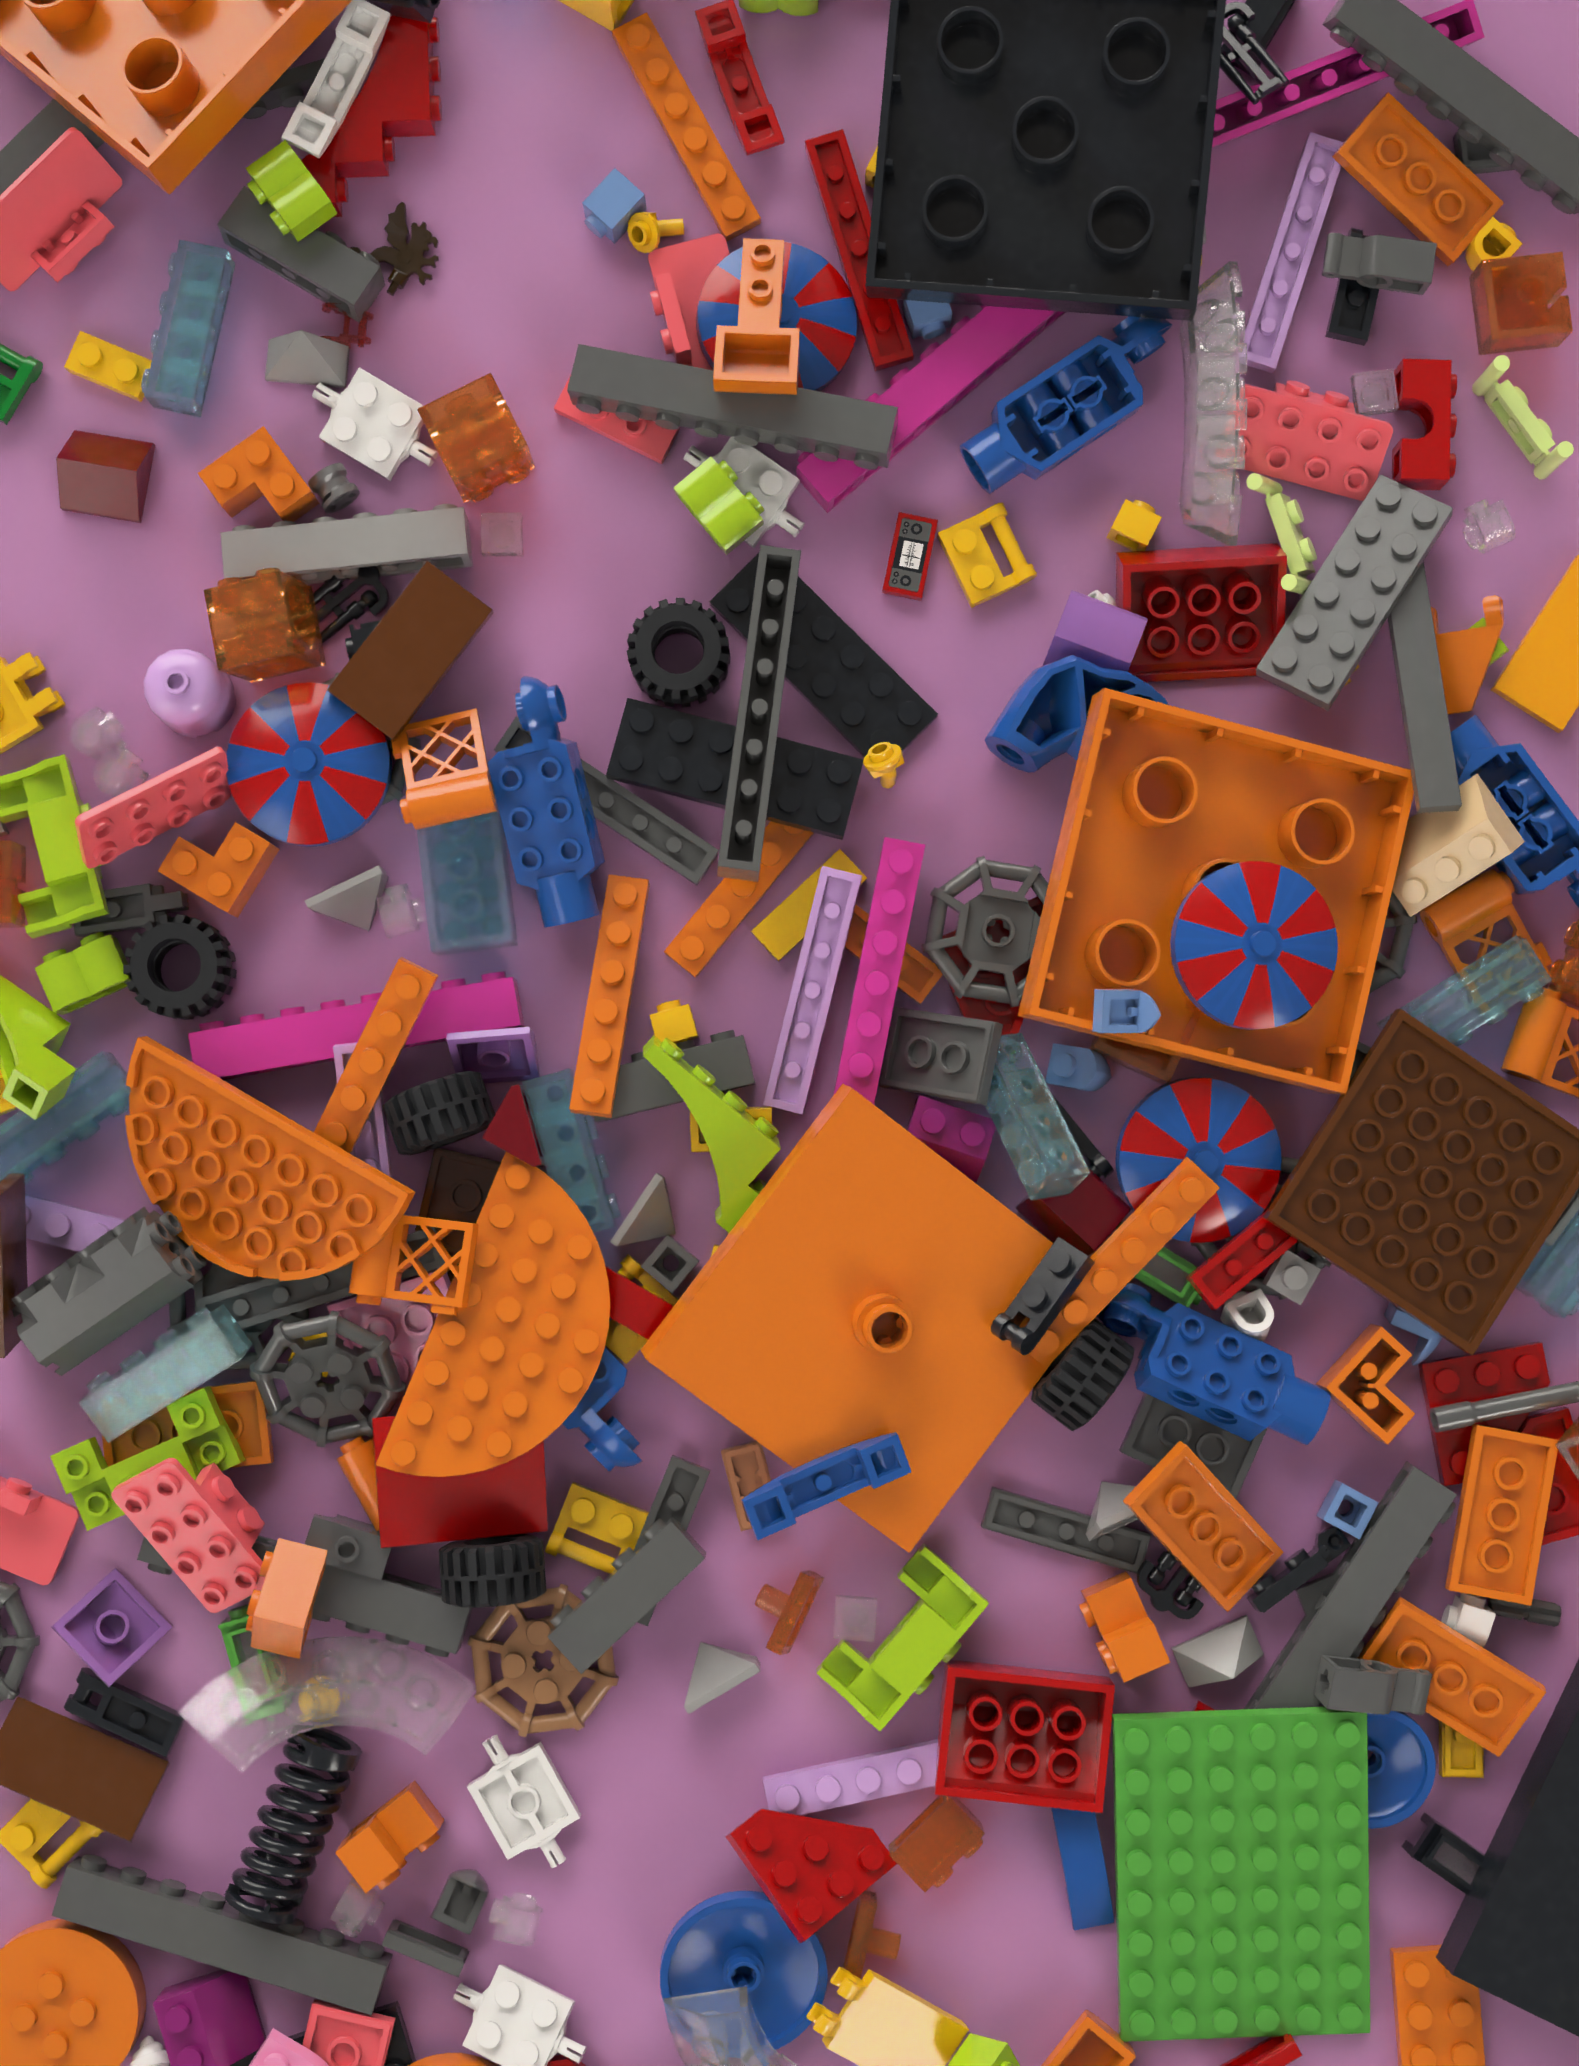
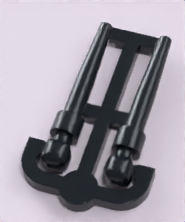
[1220,2,1289,105]
[277,566,389,657]
[1137,1550,1204,1619]

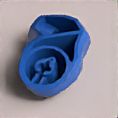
[984,655,1169,773]

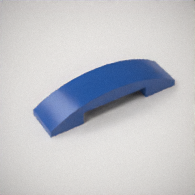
[741,1432,912,1540]
[1051,1808,1115,1931]

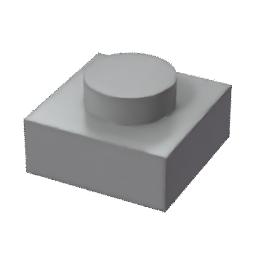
[1262,1250,1321,1305]

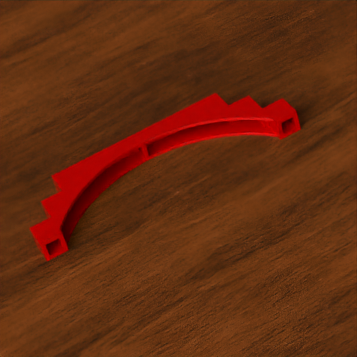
[301,15,442,217]

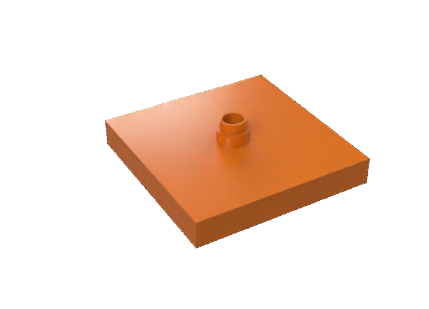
[0,0,352,195]
[1018,688,1414,1094]
[641,1084,1053,1553]

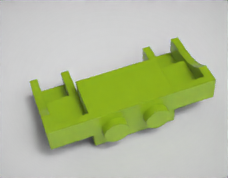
[0,754,109,939]
[50,1386,246,1531]
[816,1543,989,1732]

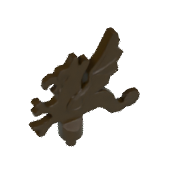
[350,202,439,296]

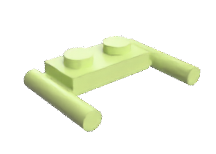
[1472,355,1574,480]
[1246,473,1317,595]

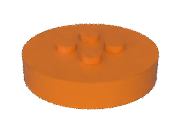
[0,1919,146,2066]

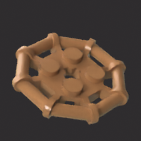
[467,1584,619,1737]

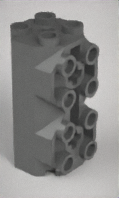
[11,1207,207,1376]

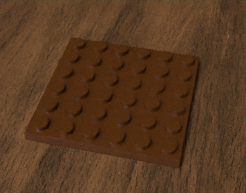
[1263,1009,1579,1355]

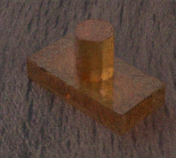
[755,1570,824,1655]
[843,1890,901,1979]

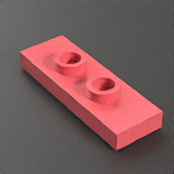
[554,375,680,464]

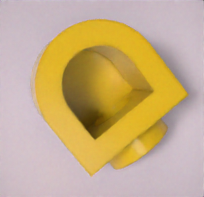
[1465,217,1523,276]

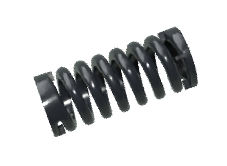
[224,1723,362,1925]

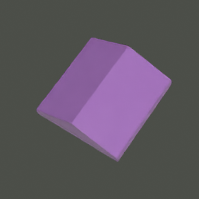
[1043,590,1148,672]
[447,1027,540,1083]
[51,1568,172,1687]

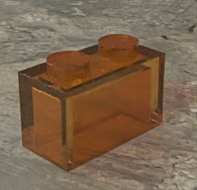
[888,1795,985,1892]

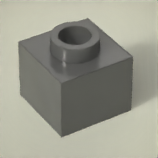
[641,1234,700,1293]

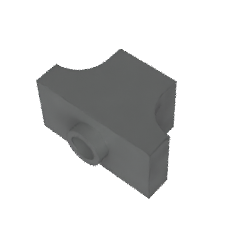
[305,1514,392,1581]

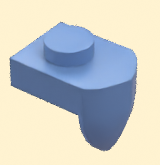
[1092,989,1161,1033]
[1045,1043,1112,1091]
[1384,1302,1442,1366]

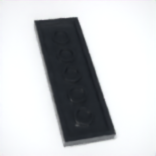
[709,545,938,757]
[606,698,864,840]

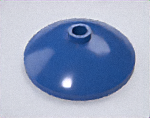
[1367,1711,1436,1829]

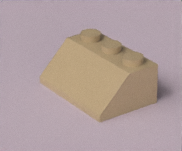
[1392,773,1525,917]

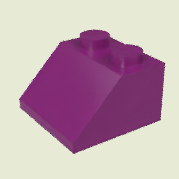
[906,1095,998,1183]
[153,1969,266,2066]

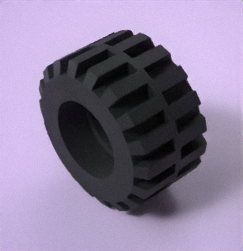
[627,598,730,708]
[123,914,237,1020]
[382,1071,495,1155]
[1031,1318,1135,1431]
[438,1534,547,1608]

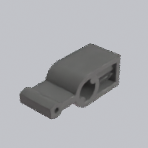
[1322,233,1437,295]
[1314,1655,1432,1715]

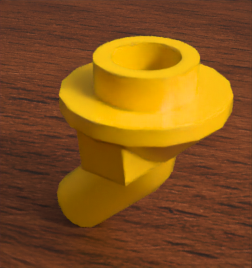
[627,211,684,253]
[863,742,904,788]

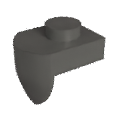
[430,1869,489,1935]

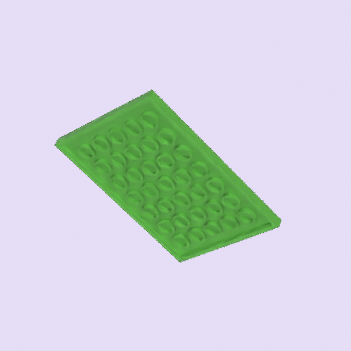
[1112,1707,1370,2042]

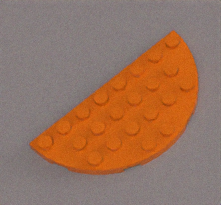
[125,1036,416,1281]
[376,1152,610,1477]

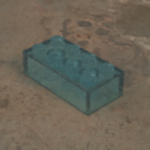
[417,780,518,955]

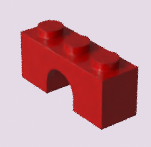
[1392,359,1457,491]

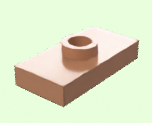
[721,1441,771,1531]

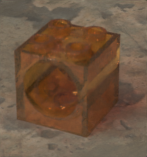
[417,373,536,503]
[203,568,326,683]

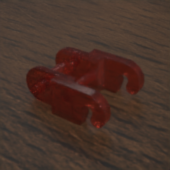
[320,302,374,349]

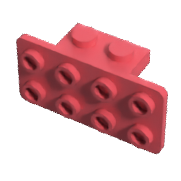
[0,127,122,291]
[648,233,730,371]
[1215,380,1393,501]
[75,747,231,869]
[111,1458,266,1613]
[0,1476,80,1585]

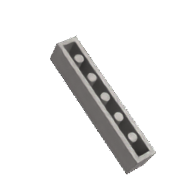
[220,504,473,592]

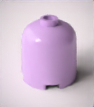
[143,649,236,738]

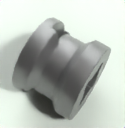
[308,463,360,513]

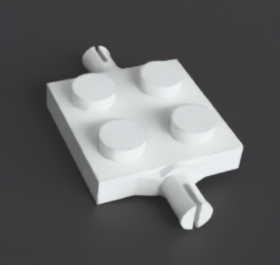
[312,367,438,481]
[683,437,805,548]
[467,1734,581,1868]
[453,1964,587,2066]

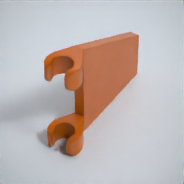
[1431,595,1504,715]

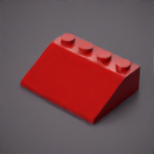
[1116,543,1287,682]
[372,1416,548,1548]
[935,1659,1115,1813]

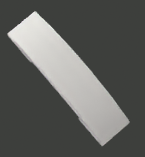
[281,0,391,158]

